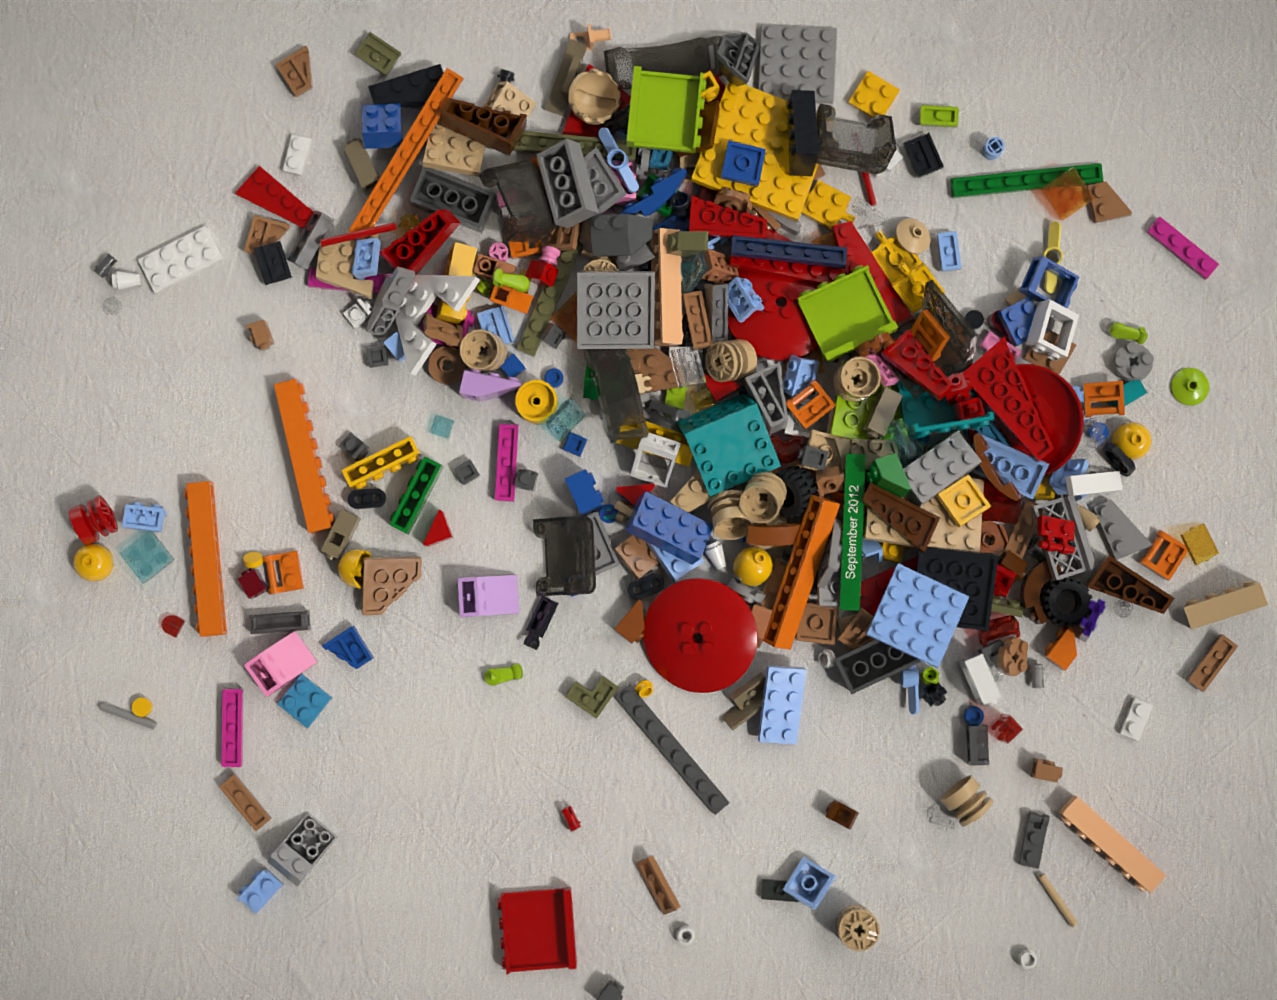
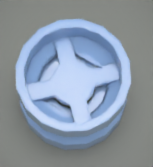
[982,137,1004,160]

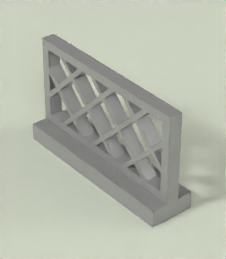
[1030,496,1097,581]

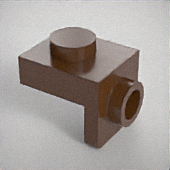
[825,800,859,830]

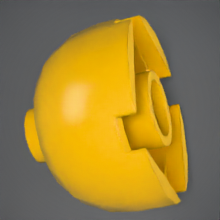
[1111,422,1152,460]
[73,543,114,582]
[733,547,773,586]
[337,549,372,589]

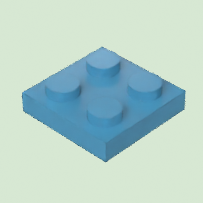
[277,674,333,728]

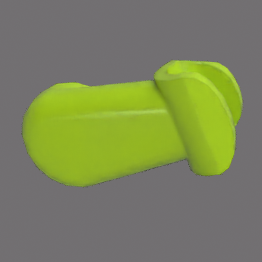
[493,269,530,292]
[1109,321,1148,344]
[484,664,523,686]

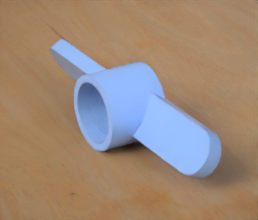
[598,128,639,193]
[900,665,919,715]

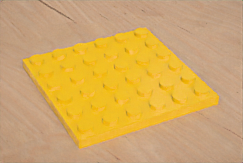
[690,81,835,222]

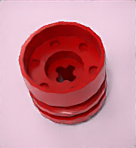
[68,495,118,545]

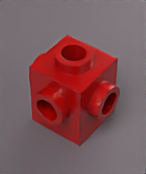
[945,372,972,405]

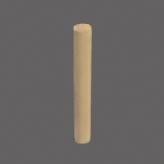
[1038,874,1078,927]

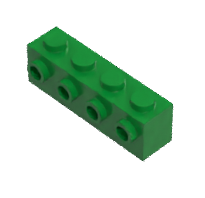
[389,456,444,535]

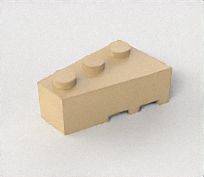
[670,470,737,513]

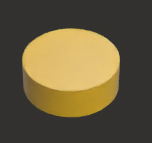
[243,552,263,568]
[132,697,153,717]

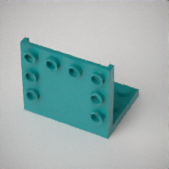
[897,368,994,439]
[675,393,781,496]

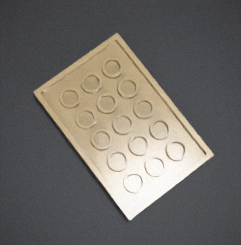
[864,468,984,552]

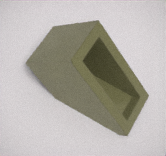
[666,231,709,257]

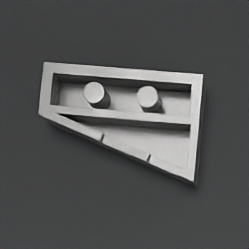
[744,363,788,435]

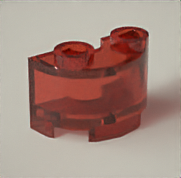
[770,436,805,464]

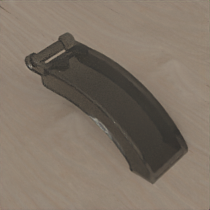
[604,36,723,89]
[583,349,648,443]

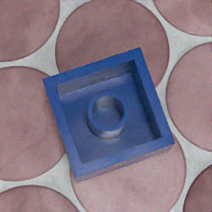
[362,103,403,149]
[565,469,604,516]

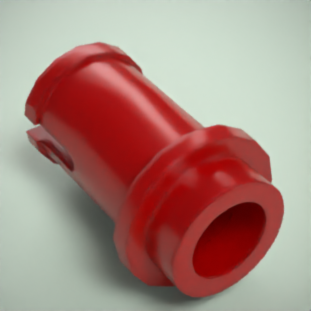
[560,806,581,832]

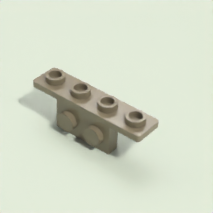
[546,39,587,116]
[723,673,765,731]

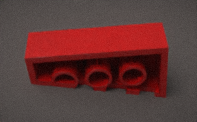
[379,209,461,275]

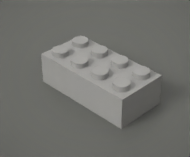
[537,138,599,229]
[903,431,982,507]

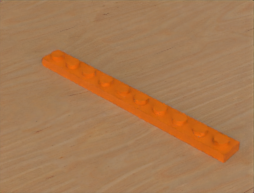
[348,68,464,240]

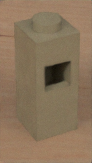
[343,139,379,192]
[862,387,903,439]
[321,509,361,561]

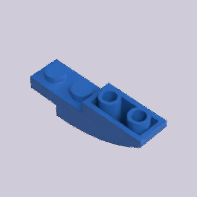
[621,167,688,217]

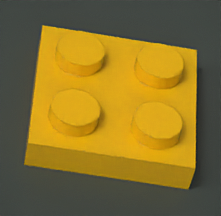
[848,70,900,123]
[936,475,991,528]

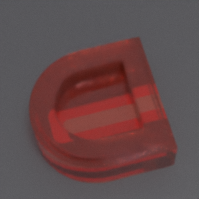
[162,615,186,638]

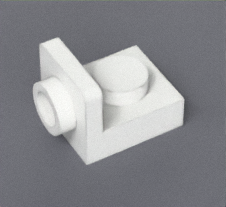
[343,298,373,329]

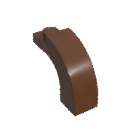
[1020,560,1062,624]

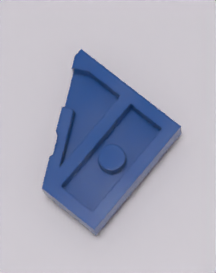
[322,626,374,669]

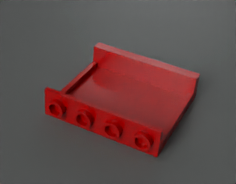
[497,887,577,975]

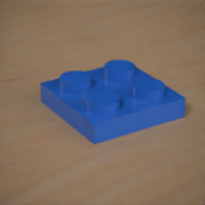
[720,141,766,187]
[997,296,1047,347]

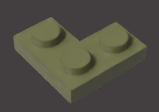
[565,676,618,719]

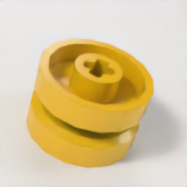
[515,380,558,425]

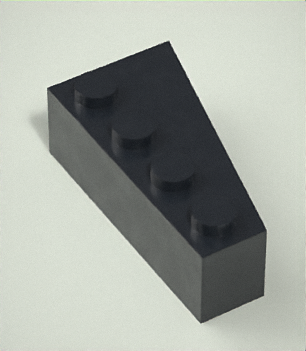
[368,64,444,108]
[786,90,819,177]

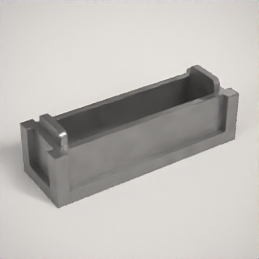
[287,210,334,270]
[704,282,729,343]
[249,610,311,634]

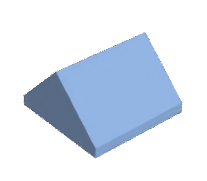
[783,857,836,910]

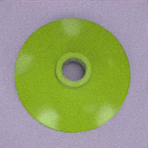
[1171,368,1209,406]

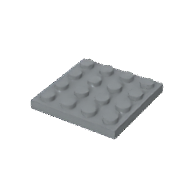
[758,24,837,104]
[577,271,655,349]

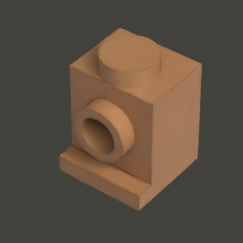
[246,320,274,351]
[816,466,845,497]
[1031,758,1063,783]

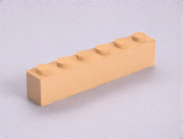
[650,228,683,346]
[1058,795,1166,893]

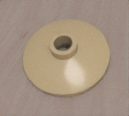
[896,218,931,254]

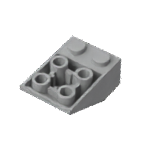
[268,813,338,887]

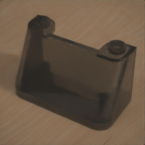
[816,103,897,174]
[479,161,558,243]
[533,517,596,596]

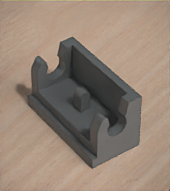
[966,725,990,766]

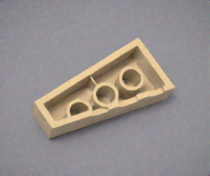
[1183,580,1268,630]

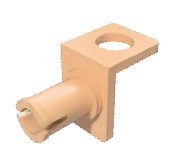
[570,24,611,51]

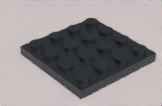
[916,547,999,631]

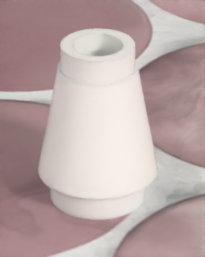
[112,271,141,290]
[704,540,727,570]

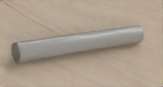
[99,702,157,729]

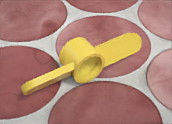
[1043,221,1063,294]

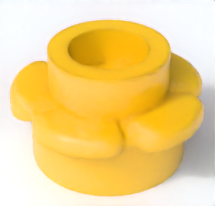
[635,680,653,698]

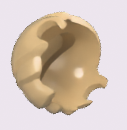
[568,68,621,125]

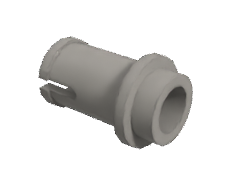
[1030,664,1045,688]

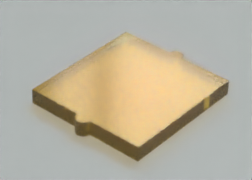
[1180,523,1219,566]

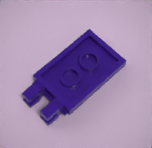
[1079,599,1106,642]

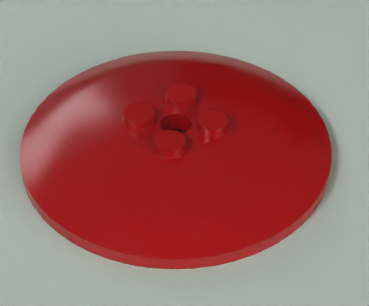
[728,268,819,361]
[967,364,1084,476]
[643,578,758,693]

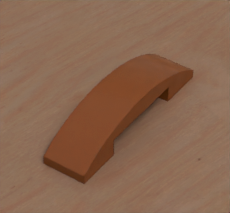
[974,432,1022,501]
[746,520,803,546]

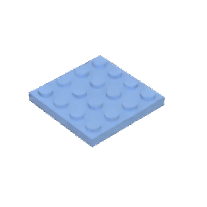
[866,563,969,668]

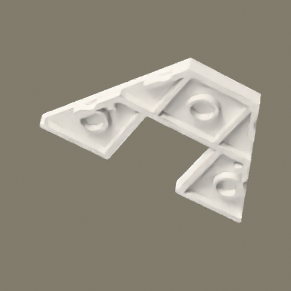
[395,275,480,375]

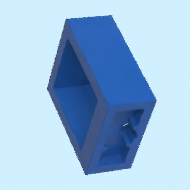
[1019,256,1079,308]

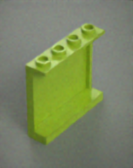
[626,66,706,153]
[797,265,898,363]

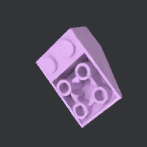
[459,368,522,402]
[457,575,520,617]

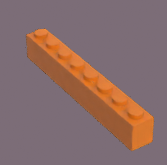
[274,379,335,534]
[184,481,227,637]
[763,495,840,650]

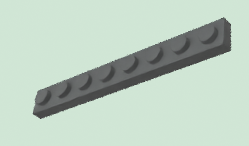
[615,684,730,815]

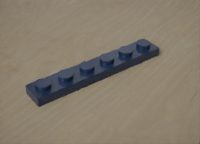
[731,235,847,268]

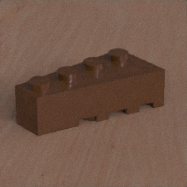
[441,98,527,156]
[1084,554,1175,614]

